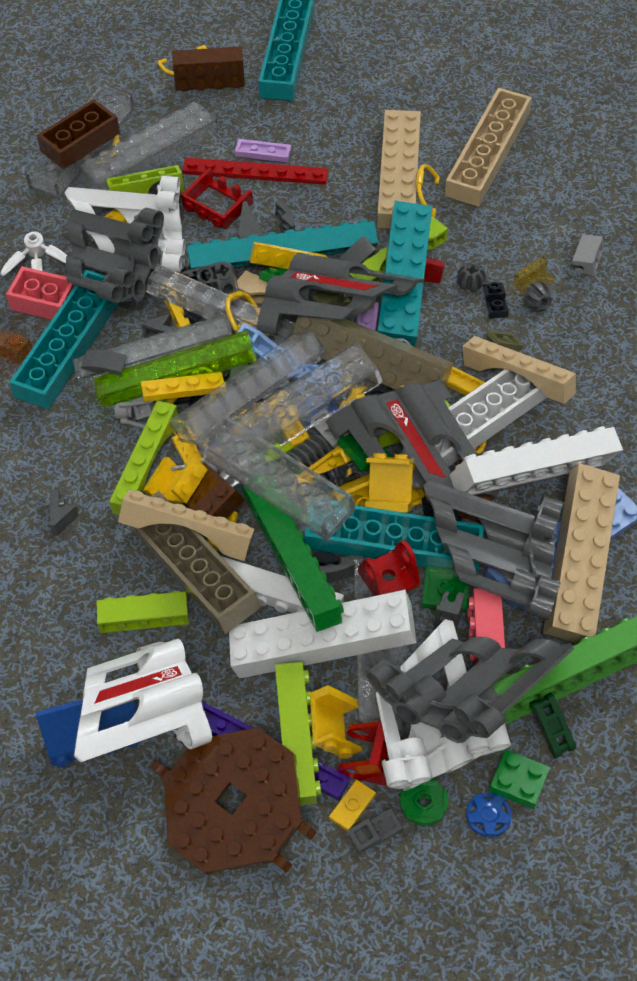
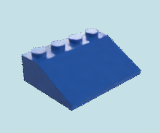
[35,699,144,767]

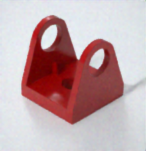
[358,540,420,596]
[337,721,389,786]

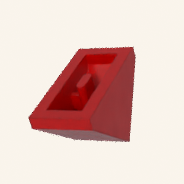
[424,257,445,284]

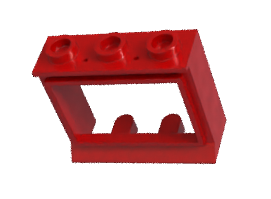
[181,168,253,230]

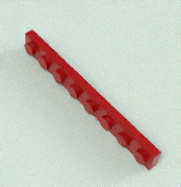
[182,158,328,185]

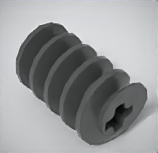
[284,434,331,474]

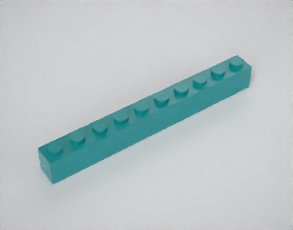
[186,220,378,273]

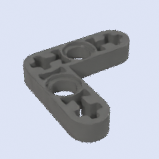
[178,262,243,317]

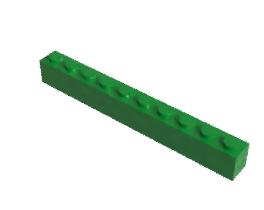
[241,473,344,632]

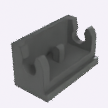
[434,591,465,633]

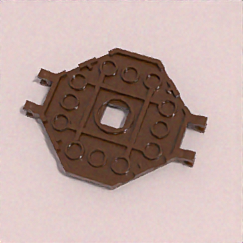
[150,727,317,875]

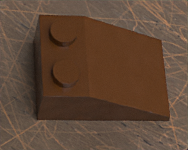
[186,462,245,519]

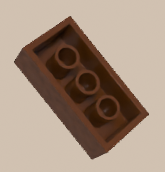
[172,46,245,91]
[37,99,120,170]

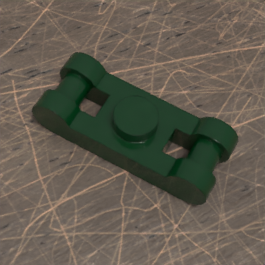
[530,693,576,759]

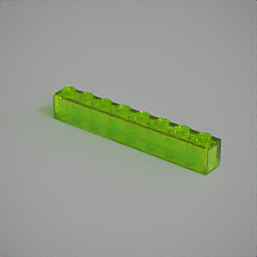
[94,330,257,407]

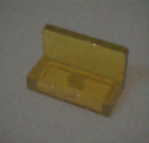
[513,256,556,295]

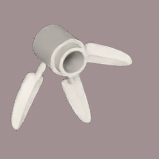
[1,232,67,276]

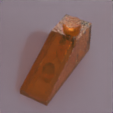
[0,331,32,366]

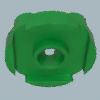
[400,779,449,826]

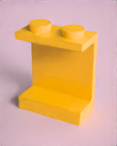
[365,453,414,513]
[143,456,208,503]
[310,685,362,759]

